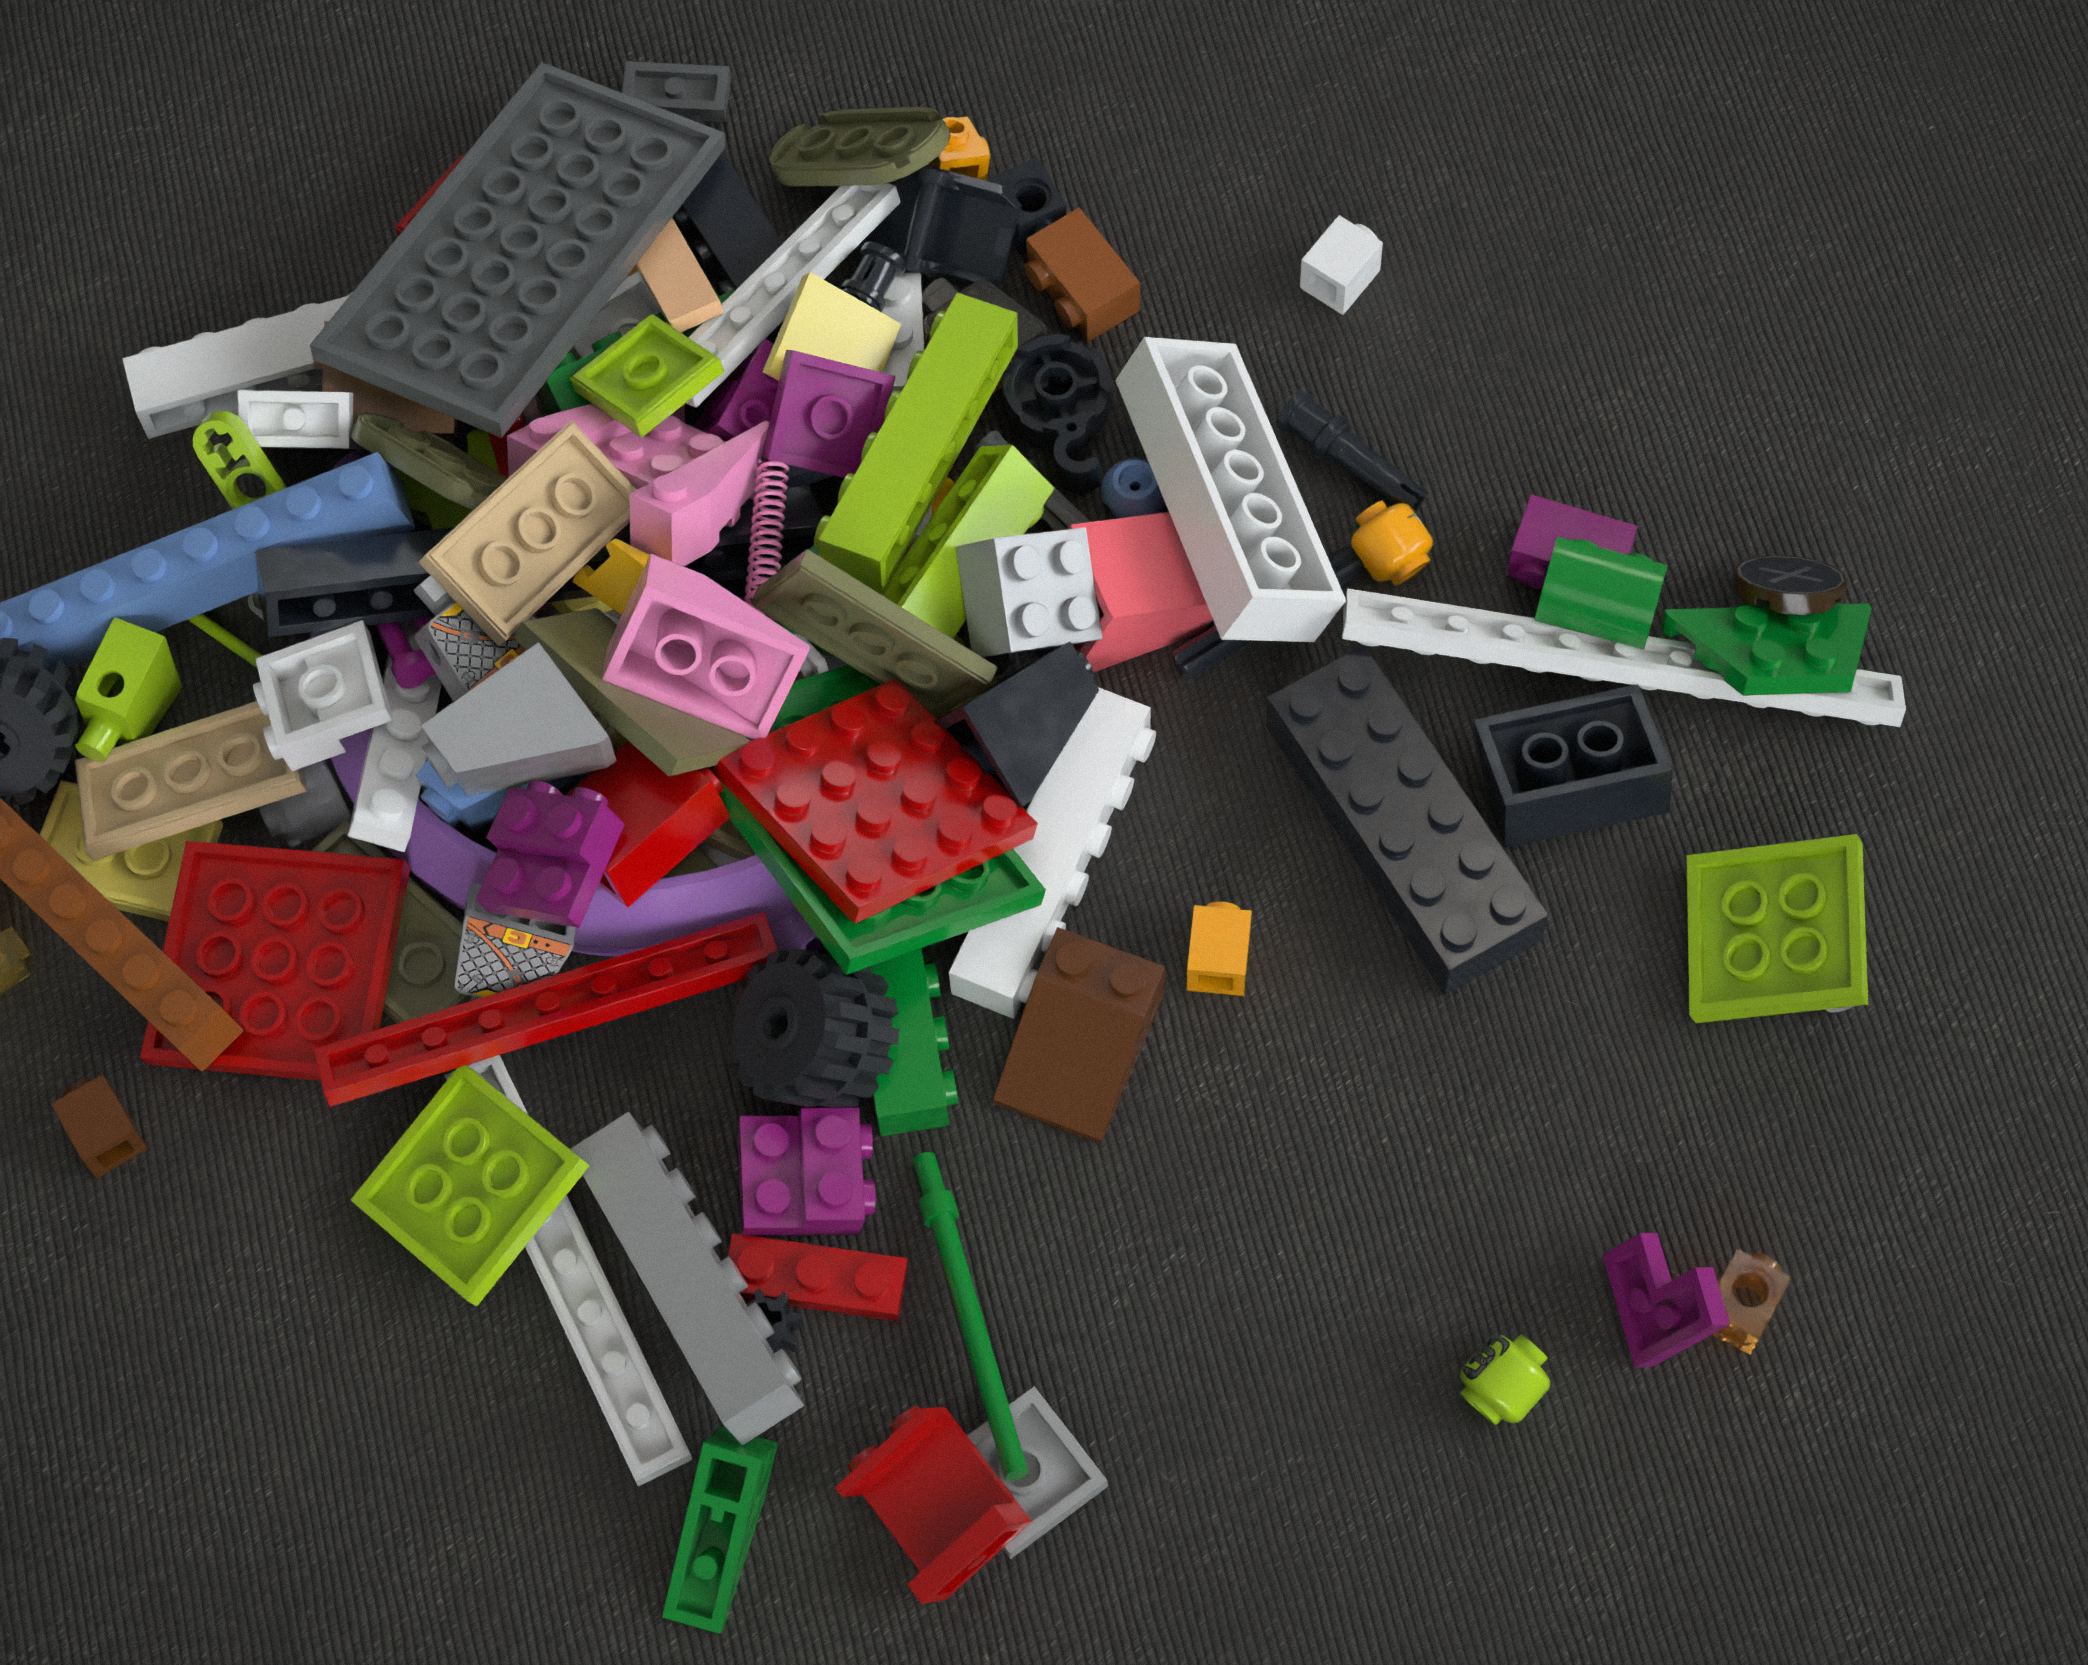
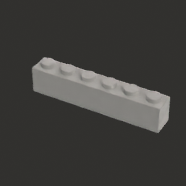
[571,1112,804,1446]

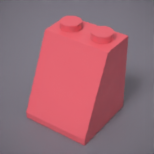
[1057,512,1213,673]

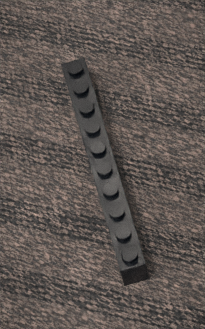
[255,485,822,637]

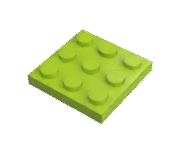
[1687,834,1868,1023]
[351,1065,590,1306]

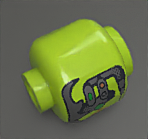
[1460,1334,1550,1425]

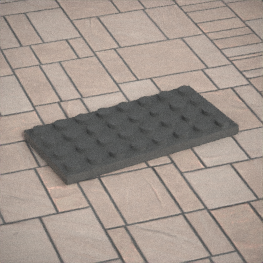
[310,62,726,438]

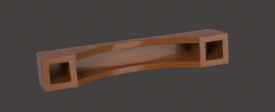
[0,798,244,1072]

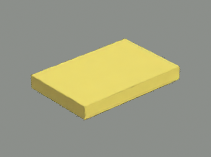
[40,780,223,922]

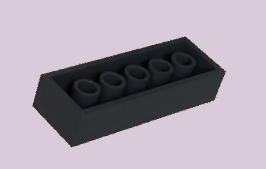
[1266,645,1548,995]

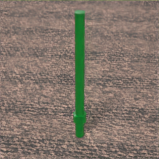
[913,1152,1029,1481]

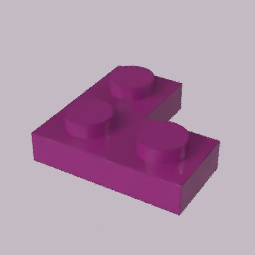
[1602,1233,1730,1368]

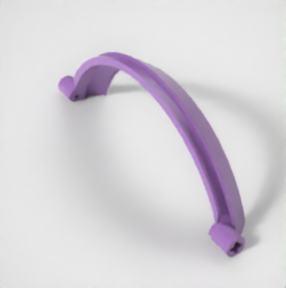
[310,450,824,957]

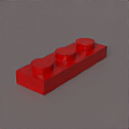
[728,1233,908,1322]

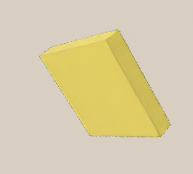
[763,272,902,381]

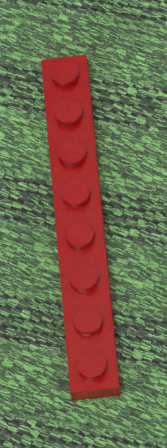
[314,911,778,1107]

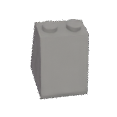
[421,642,617,797]

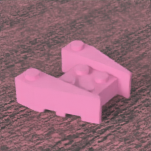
[507,404,772,566]

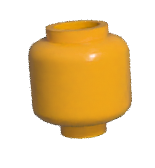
[1350,500,1433,586]

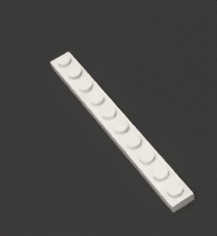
[1342,589,1906,727]

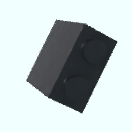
[934,641,1099,808]

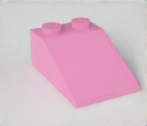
[602,554,810,740]

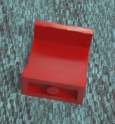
[835,1406,1032,1604]

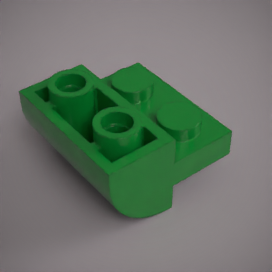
[1534,536,1668,649]

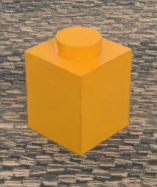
[1187,902,1252,996]

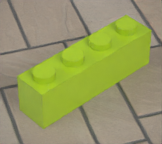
[879,445,1055,641]

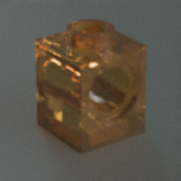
[1713,1249,1792,1355]

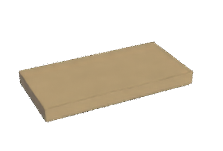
[419,420,637,646]
[75,701,307,861]

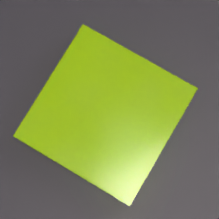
[570,314,725,438]

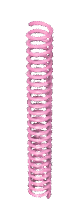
[744,459,790,620]

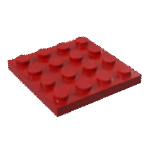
[713,678,1038,924]
[140,841,411,1081]

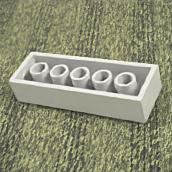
[1115,337,1346,642]

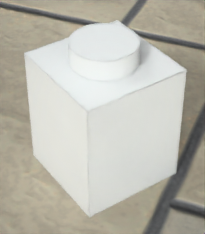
[1300,215,1383,315]

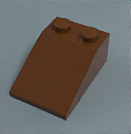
[993,927,1166,1144]

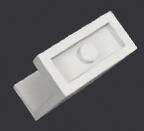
[238,390,367,450]

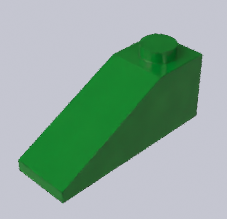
[662,1427,778,1634]

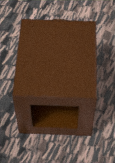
[51,1074,148,1179]

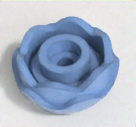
[1100,458,1165,518]

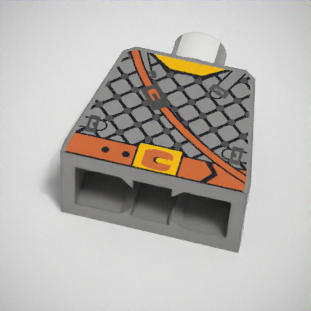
[413,575,536,702]
[454,882,575,1001]

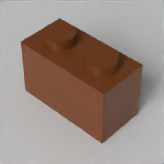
[1024,208,1140,343]

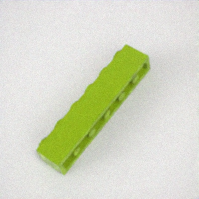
[814,292,1018,594]

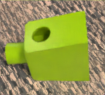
[75,617,182,763]

